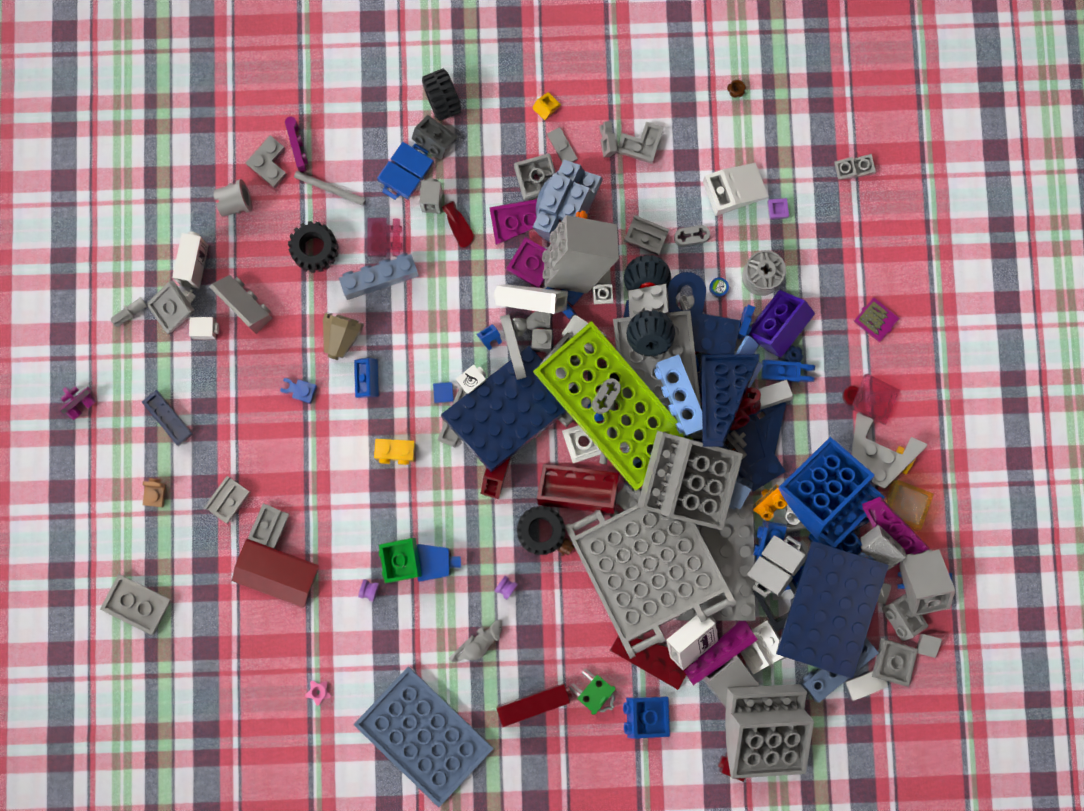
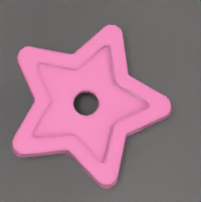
[305,681,331,706]

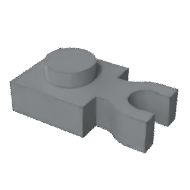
[599,121,618,158]

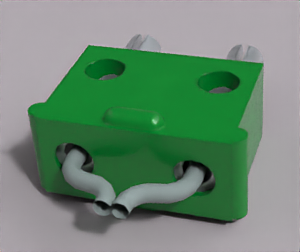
[569,668,616,715]

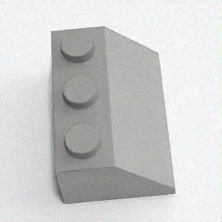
[209,275,272,334]

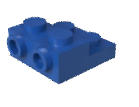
[623,696,670,739]

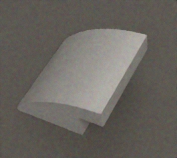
[637,431,743,530]
[725,684,814,779]

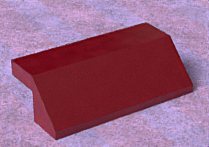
[232,539,319,608]

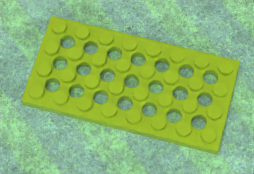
[533,321,693,491]

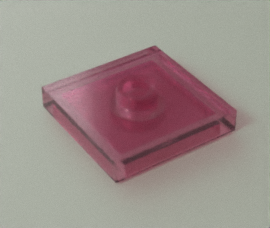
[851,374,900,425]

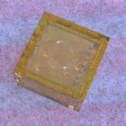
[885,479,934,531]

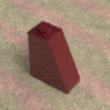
[480,456,512,499]

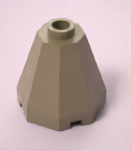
[323,312,364,360]

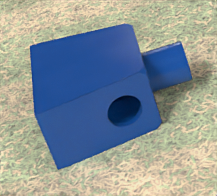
[417,544,461,582]

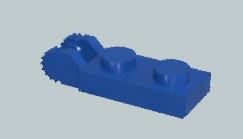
[761,360,815,382]

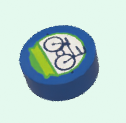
[709,277,729,297]

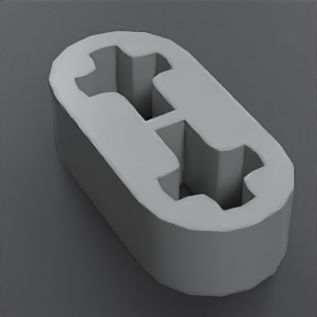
[674,225,710,247]
[592,378,620,414]

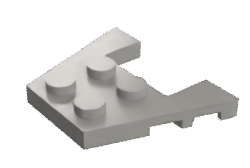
[852,413,927,489]

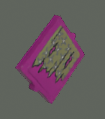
[854,298,900,342]

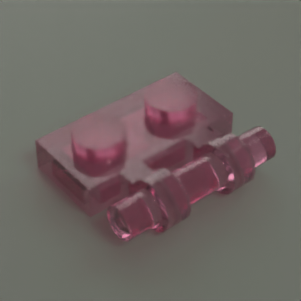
[367,218,402,257]

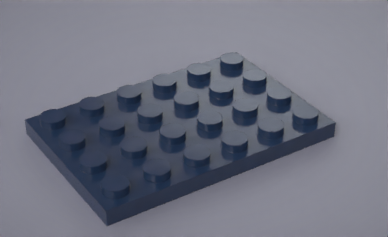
[441,346,573,472]
[776,540,889,679]

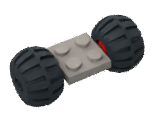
[623,255,676,357]

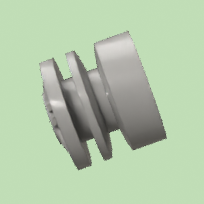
[742,250,786,296]

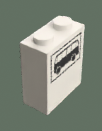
[172,231,209,289]
[666,615,718,670]

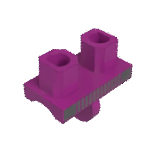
[60,386,96,420]

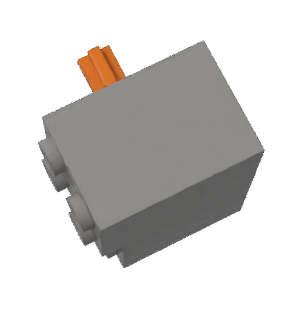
[542,211,619,293]

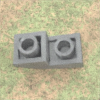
[834,154,876,180]

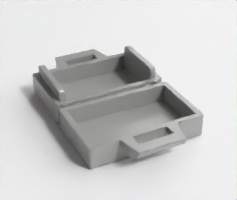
[747,535,807,598]

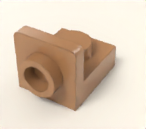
[142,478,166,507]

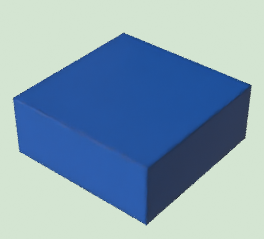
[433,382,454,403]

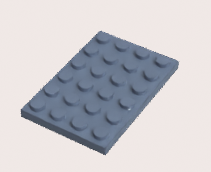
[354,666,494,807]

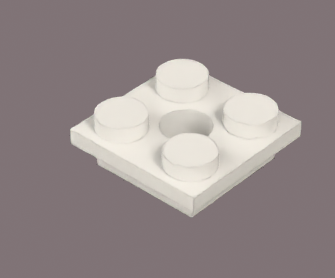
[562,425,601,464]

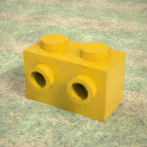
[374,439,416,465]

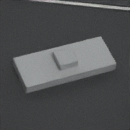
[547,127,578,162]

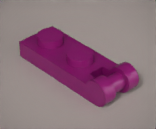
[285,116,308,172]

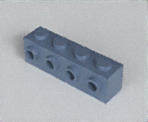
[339,253,419,300]
[800,638,879,703]

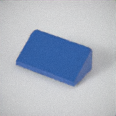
[354,358,379,398]

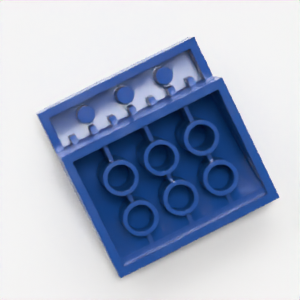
[778,437,885,548]

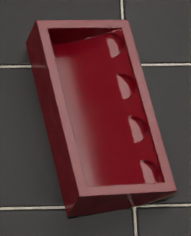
[537,464,620,514]

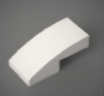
[845,670,888,701]

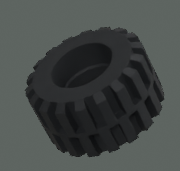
[422,68,461,121]
[288,221,338,273]
[517,506,565,555]

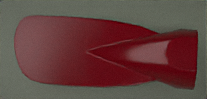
[442,201,474,248]

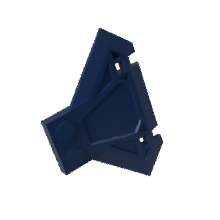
[694,402,786,492]

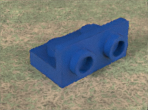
[753,520,787,561]

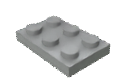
[100,574,172,635]

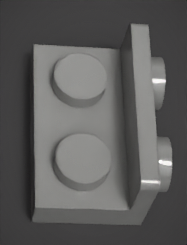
[882,593,928,641]

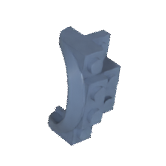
[533,160,603,242]

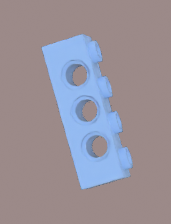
[654,354,702,438]

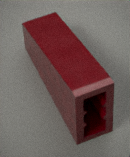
[496,683,573,727]

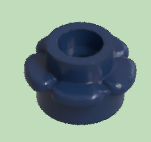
[784,345,803,362]

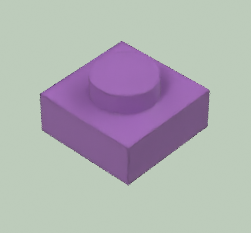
[767,198,789,220]

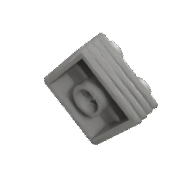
[514,154,556,201]

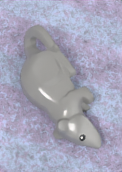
[449,619,502,662]

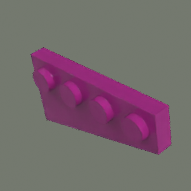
[685,621,758,686]

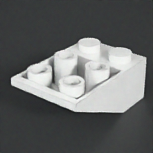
[703,163,769,216]

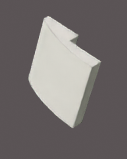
[740,620,784,675]

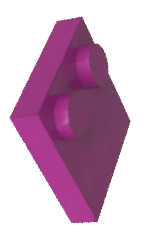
[506,237,547,288]

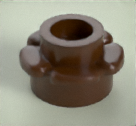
[727,80,746,98]
[557,538,575,556]

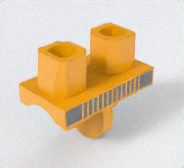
[753,484,788,521]

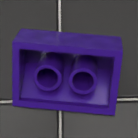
[748,290,815,358]

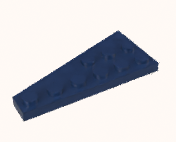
[702,354,760,447]

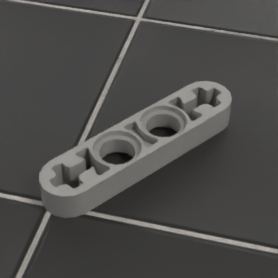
[500,314,526,380]

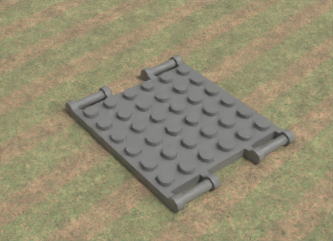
[565,488,737,659]

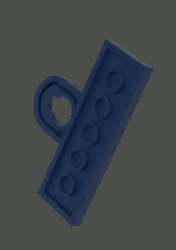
[623,272,740,355]

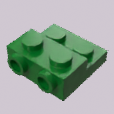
[379,538,422,583]

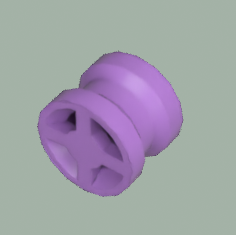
[494,575,518,600]
[358,579,379,602]

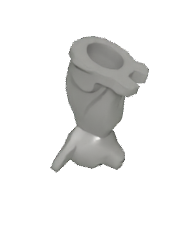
[511,311,551,337]

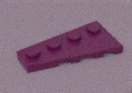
[489,199,537,245]
[862,497,930,565]

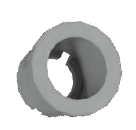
[214,179,252,217]

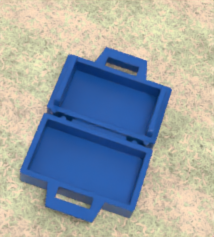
[377,142,434,200]

